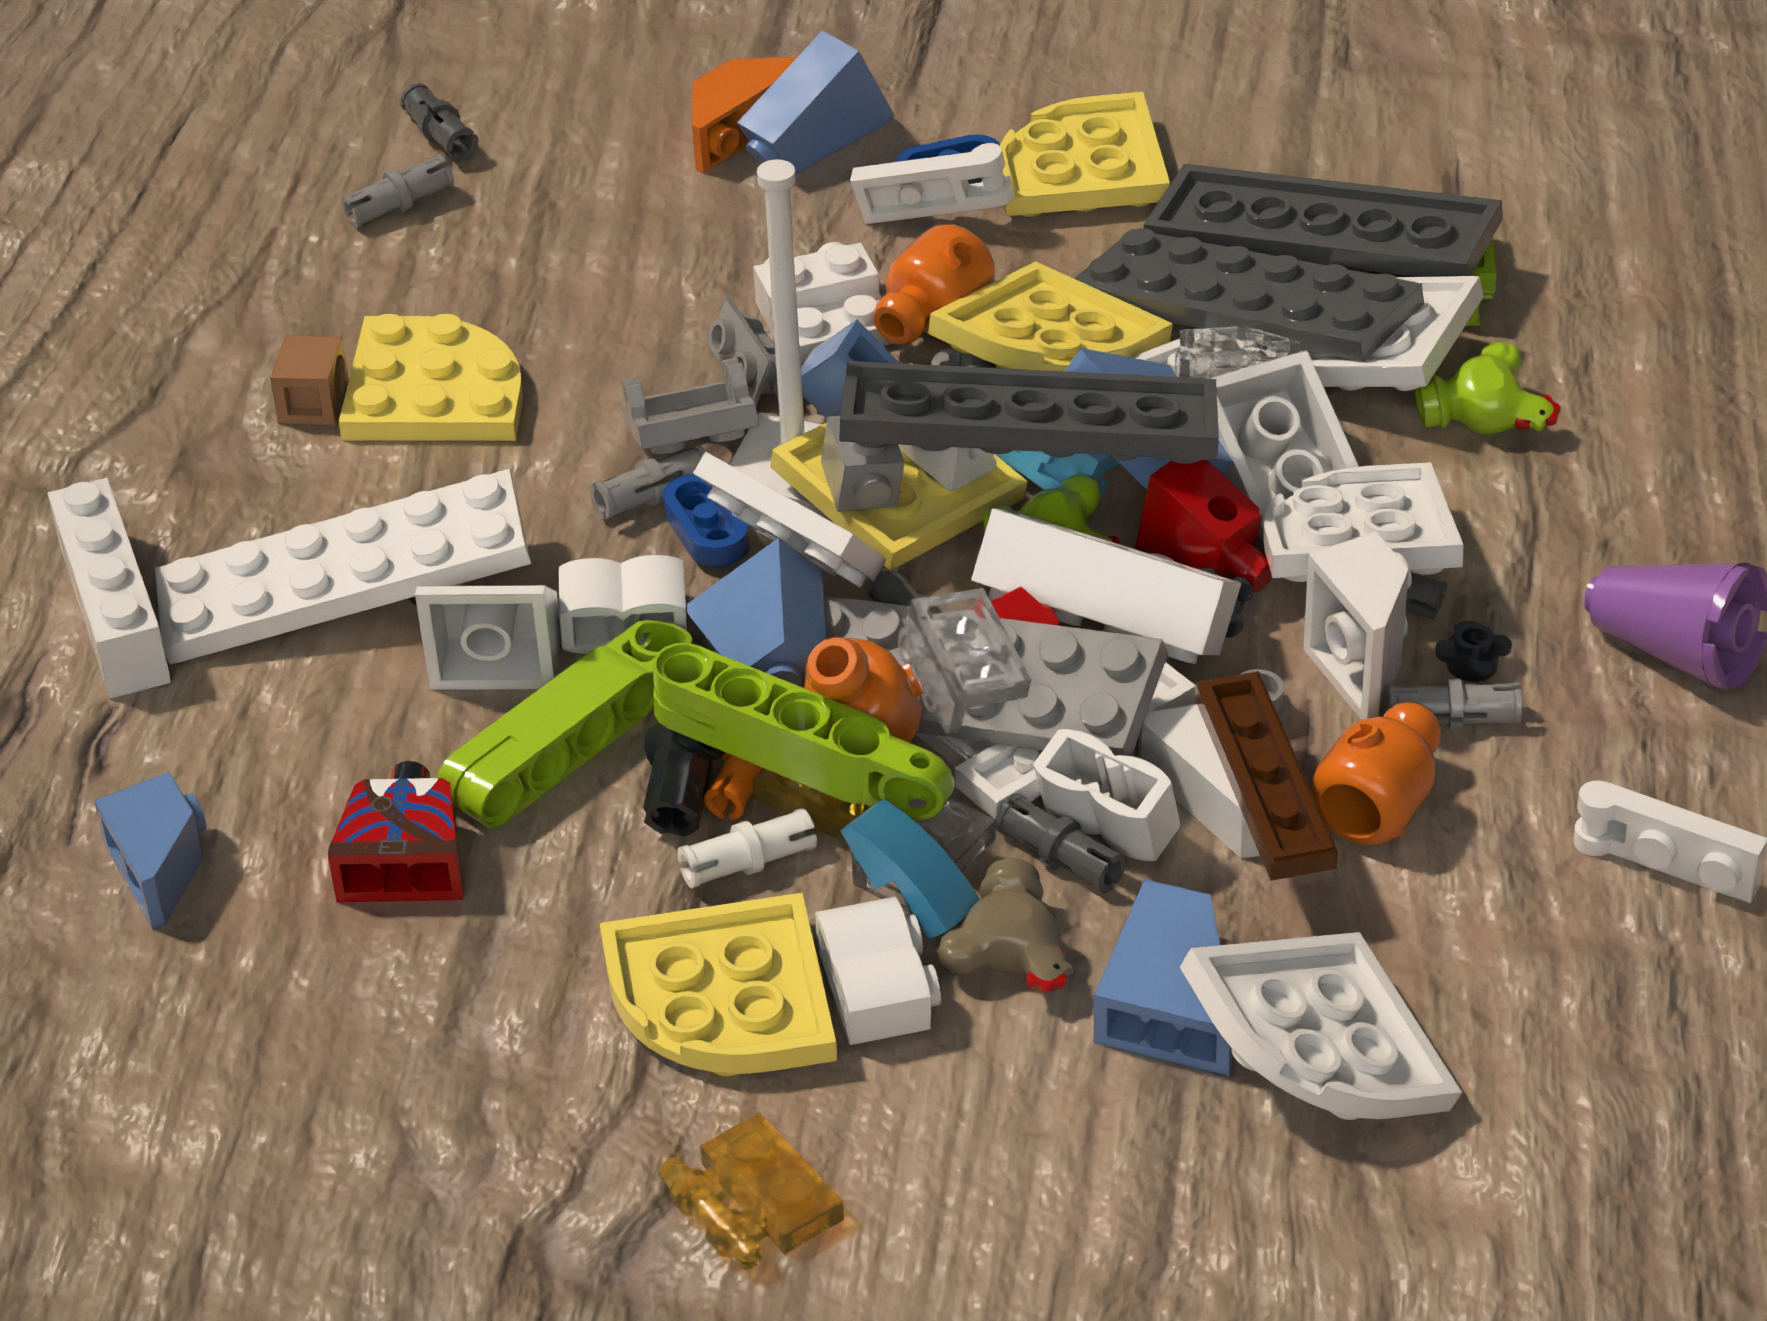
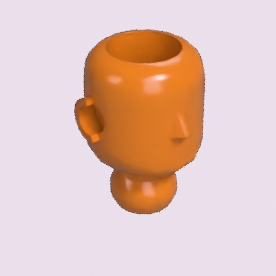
[874,224,995,344]
[804,637,925,743]
[1310,702,1441,846]

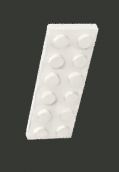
[155,469,531,665]

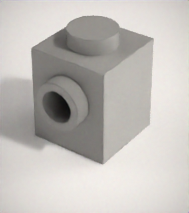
[821,416,904,512]

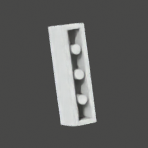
[47,478,171,699]
[971,508,1241,664]

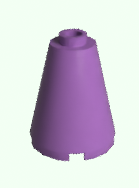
[1584,563,1767,690]

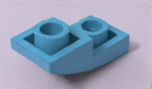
[840,799,980,940]

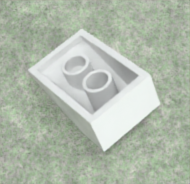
[1209,350,1359,542]

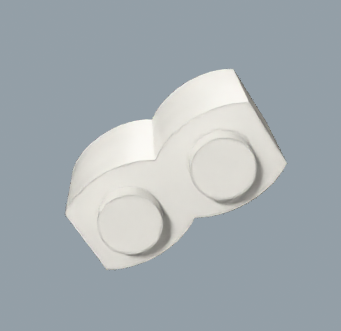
[559,555,687,654]
[1033,729,1181,861]
[815,897,941,1045]

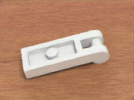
[850,143,1015,224]
[1573,780,1767,904]

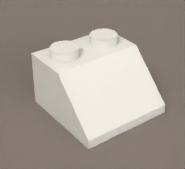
[1303,531,1412,719]
[415,585,562,690]

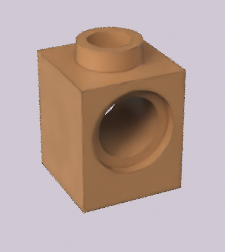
[270,335,349,426]

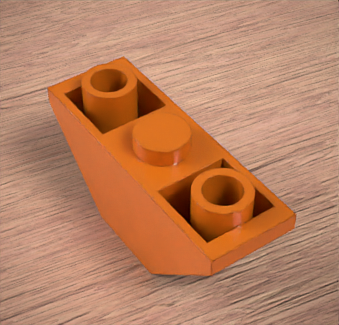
[692,56,798,174]

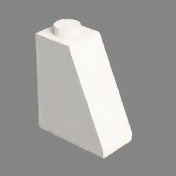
[1138,704,1260,859]

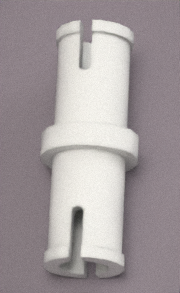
[677,808,817,888]

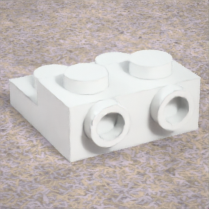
[753,242,894,364]

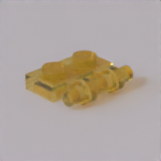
[658,1112,844,1270]

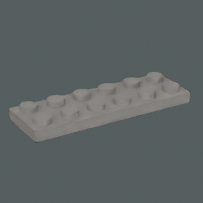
[823,595,1168,756]

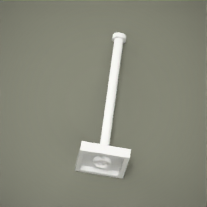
[730,159,834,523]

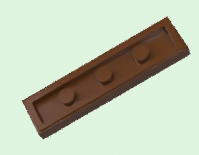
[1195,671,1338,881]

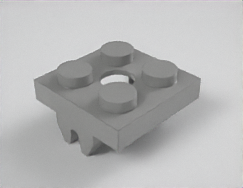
[621,358,759,454]

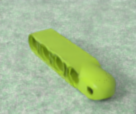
[437,620,693,829]
[653,643,955,821]

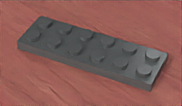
[1144,164,1503,277]
[1074,228,1424,362]
[839,361,1219,464]

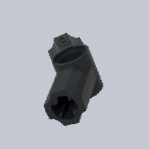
[643,723,726,837]

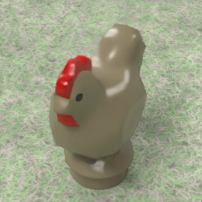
[938,858,1073,993]

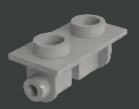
[708,298,778,407]

